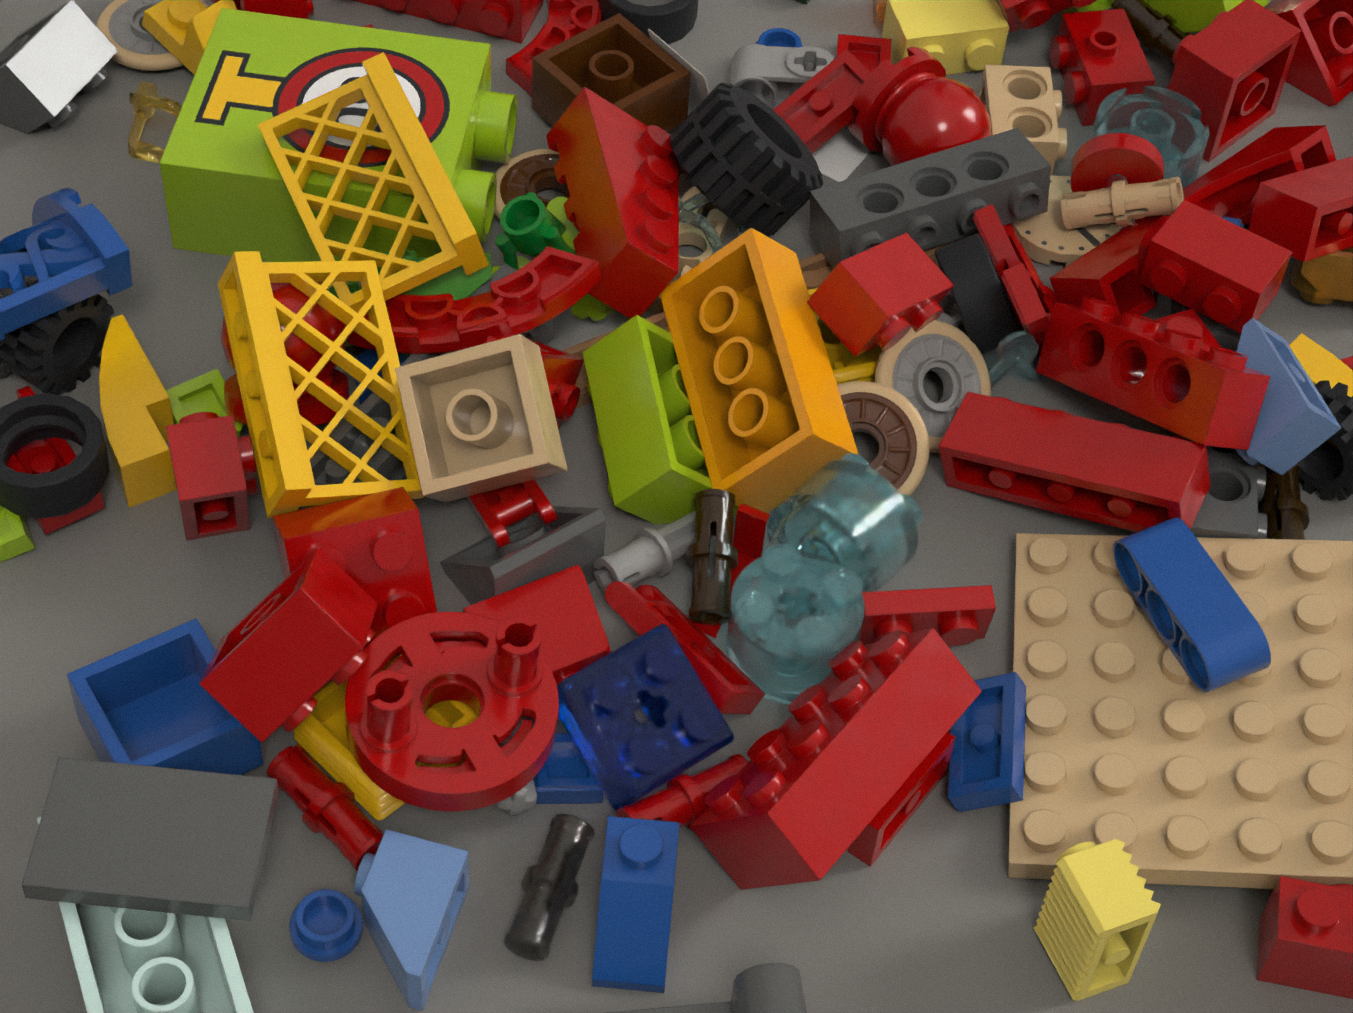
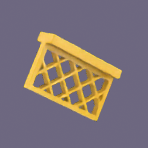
[258,52,489,313]
[218,251,425,518]

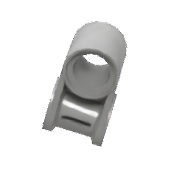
[729,44,834,110]

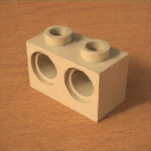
[979,64,1067,175]

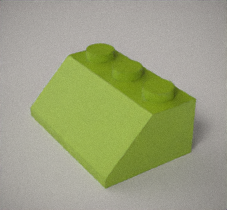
[582,315,739,525]

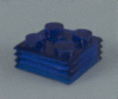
[557,624,734,810]

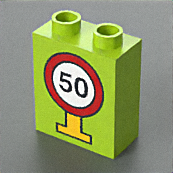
[159,8,518,262]

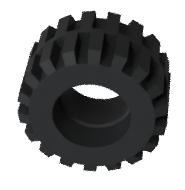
[670,82,823,237]

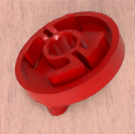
[345,612,559,812]

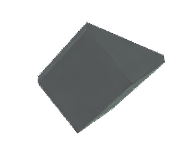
[440,506,605,605]

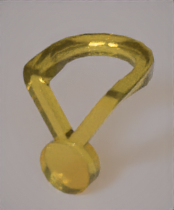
[128,81,182,163]

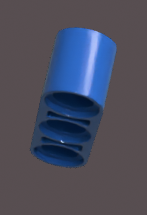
[1113,517,1271,693]

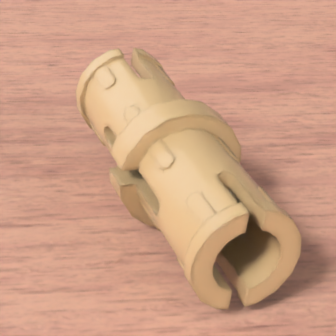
[1061,176,1184,230]

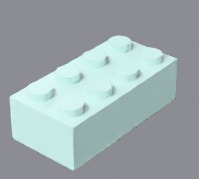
[37,817,254,1013]

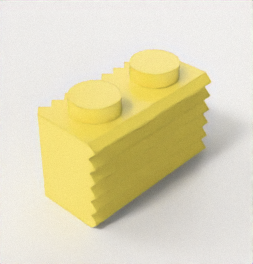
[1033,839,1161,1001]

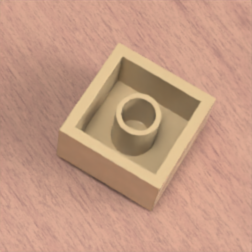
[395,334,568,503]

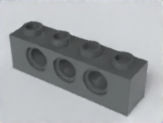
[810,128,1051,269]

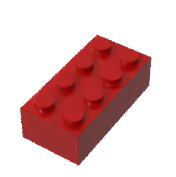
[690,627,982,890]

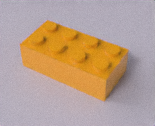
[660,228,859,513]

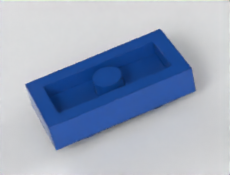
[948,672,1026,812]

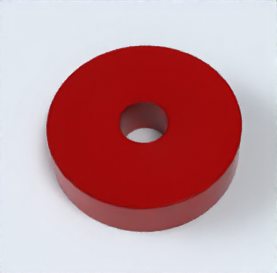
[1070,133,1164,192]

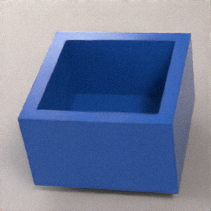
[66,618,263,775]

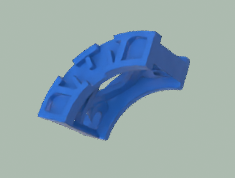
[0,188,132,341]

